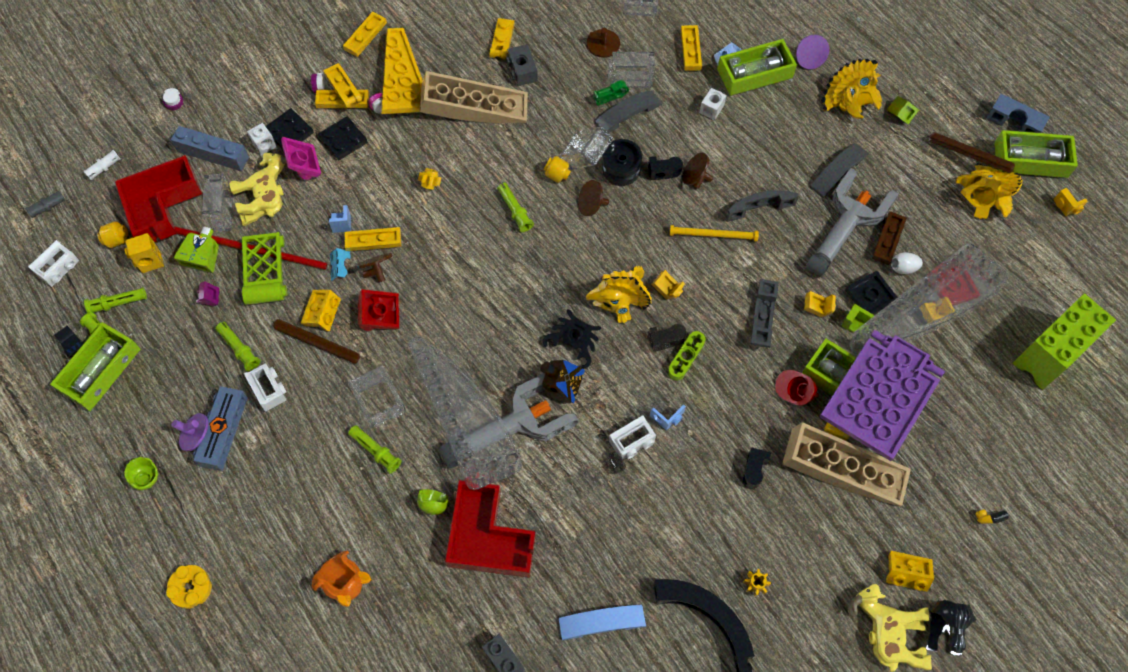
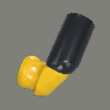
[975,509,1009,524]

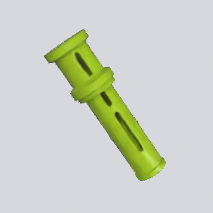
[497,183,534,232]
[84,288,147,313]
[215,322,261,372]
[348,425,402,474]

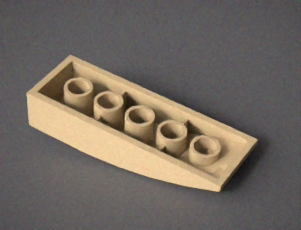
[420,71,528,123]
[782,422,911,507]

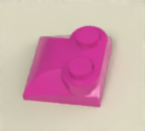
[281,137,321,180]

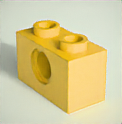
[124,233,164,273]

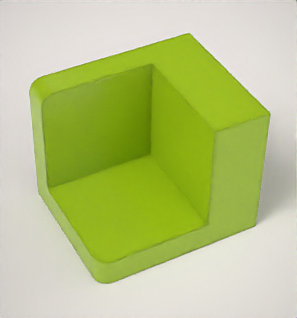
[887,96,919,124]
[841,304,875,337]

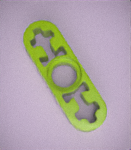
[668,331,706,381]

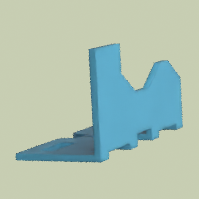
[330,248,350,281]

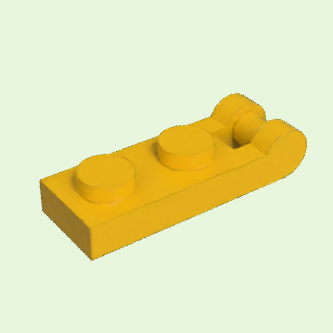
[490,18,515,60]
[323,63,362,108]

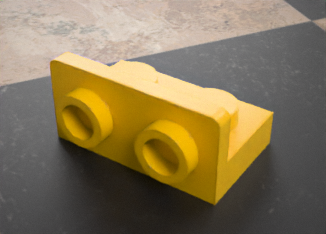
[301,290,341,331]
[886,551,934,592]

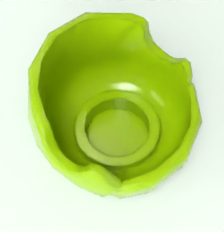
[124,457,159,491]
[417,489,448,515]

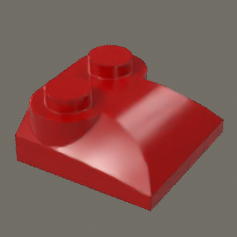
[358,289,399,331]

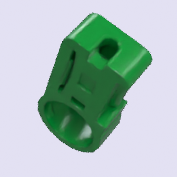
[593,80,629,106]

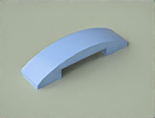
[559,605,646,640]

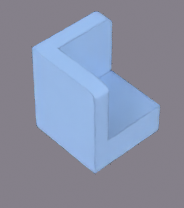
[329,205,351,233]

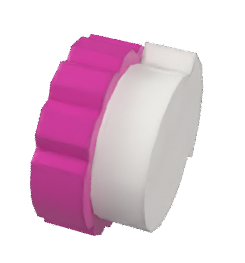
[368,93,382,113]

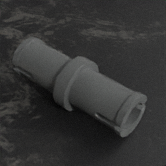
[25,191,66,218]

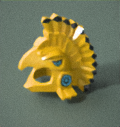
[821,59,882,119]
[956,163,1023,219]
[586,265,652,323]

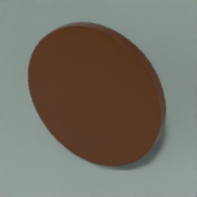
[587,28,620,58]
[682,153,713,189]
[578,180,609,217]
[356,253,393,283]

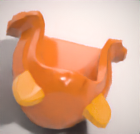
[311,550,372,607]

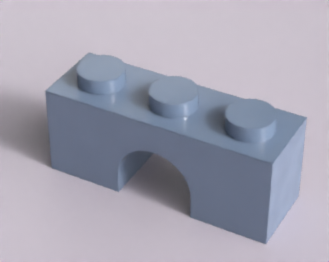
[987,94,1050,133]

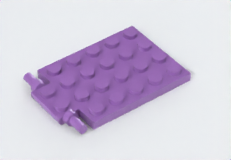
[820,330,945,461]

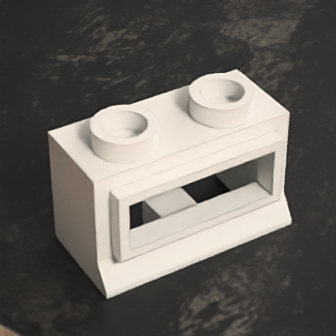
[28,240,79,287]
[244,363,286,412]
[609,415,656,461]

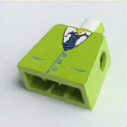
[174,227,219,273]

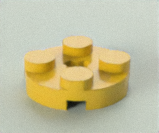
[166,565,212,609]

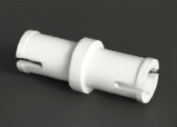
[84,150,121,180]

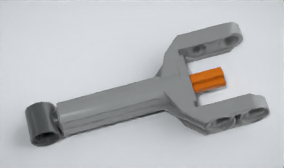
[805,168,899,278]
[439,373,579,468]

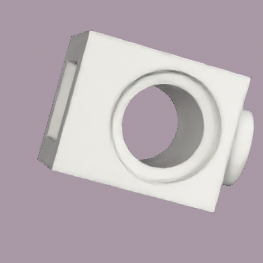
[699,88,727,120]
[247,123,276,155]

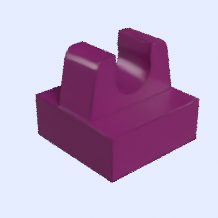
[196,281,219,307]

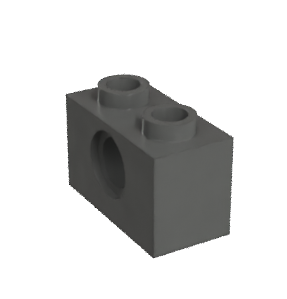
[506,44,538,86]
[482,633,526,672]

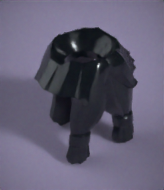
[926,599,976,655]

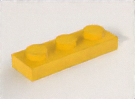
[343,11,387,57]
[680,25,702,71]
[315,90,369,108]
[345,227,402,251]

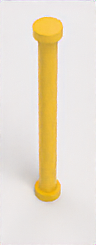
[669,225,759,242]

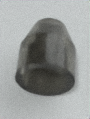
[607,452,626,474]

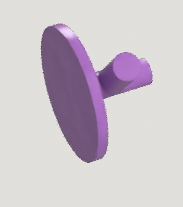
[795,34,829,69]
[172,413,208,451]

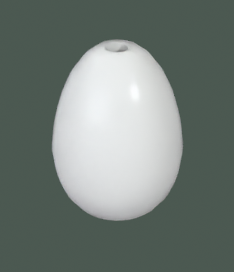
[891,252,923,274]

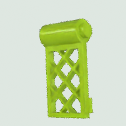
[242,232,288,305]

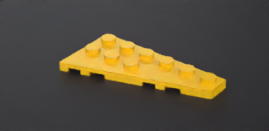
[381,28,423,114]

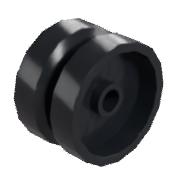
[602,139,642,186]

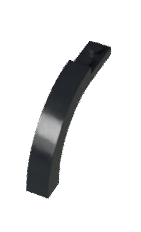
[653,579,755,672]

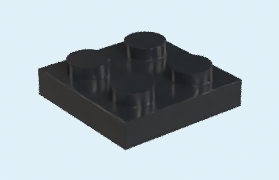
[265,108,314,149]
[318,116,368,161]
[845,271,899,315]

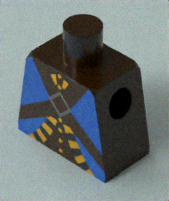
[540,360,585,404]

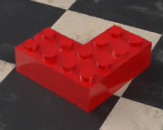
[115,155,202,242]
[445,480,536,578]

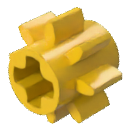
[418,168,442,190]
[743,569,771,597]

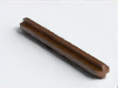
[929,132,1015,173]
[273,319,360,364]

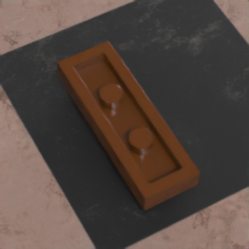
[872,211,907,265]

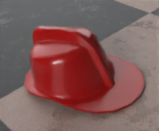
[775,370,819,406]

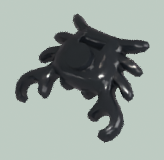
[543,309,601,369]

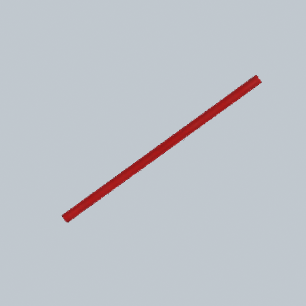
[174,226,328,270]

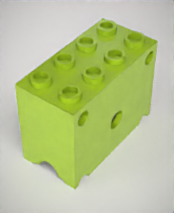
[1012,293,1116,390]

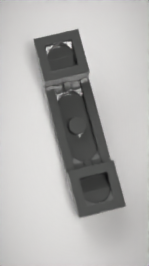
[595,91,662,135]
[810,143,869,198]
[726,190,799,222]
[750,279,779,348]

